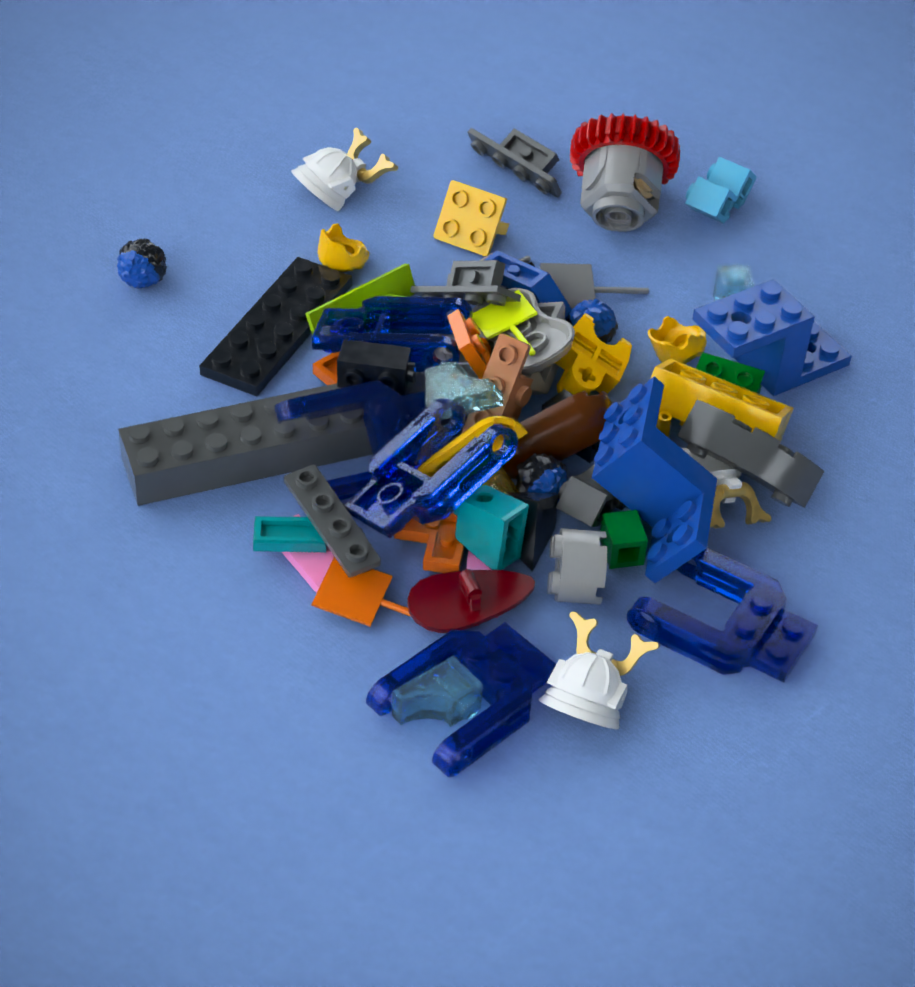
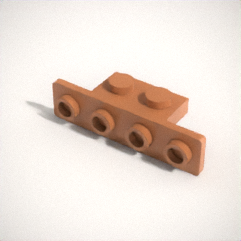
[461,334,533,473]

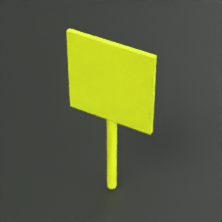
[470,290,538,356]

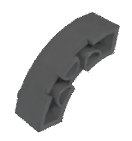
[677,399,824,508]
[556,464,626,527]

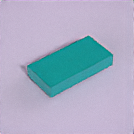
[253,516,326,552]

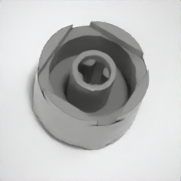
[547,528,607,605]

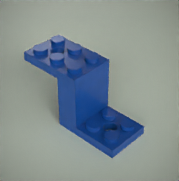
[692,279,852,397]
[592,376,717,583]

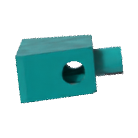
[446,485,529,570]

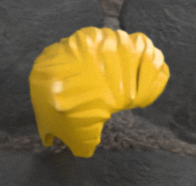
[317,223,370,272]
[647,316,707,364]

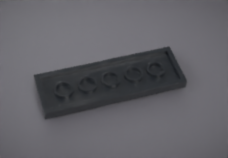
[199,257,352,396]

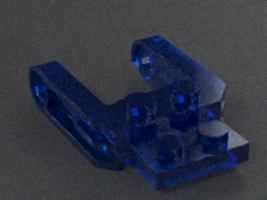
[311,296,473,373]
[274,380,444,508]
[344,398,518,539]
[627,548,818,682]
[366,622,556,777]

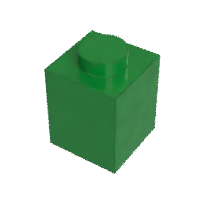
[600,510,648,569]

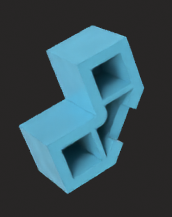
[685,157,757,224]

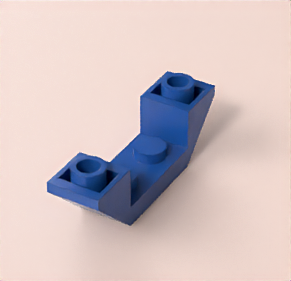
[478,250,572,321]

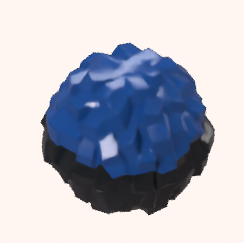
[117,238,167,289]
[566,299,618,344]
[516,453,568,504]

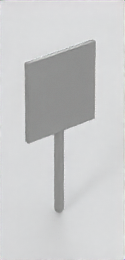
[540,263,649,309]

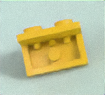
[433,180,509,256]

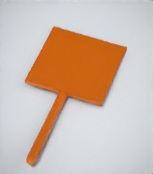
[311,557,411,627]

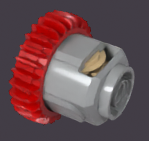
[570,112,681,232]

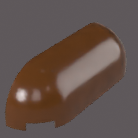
[488,391,612,479]

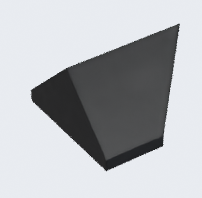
[503,492,558,571]

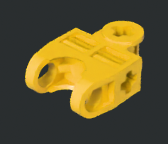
[555,313,632,396]

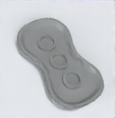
[466,288,575,374]

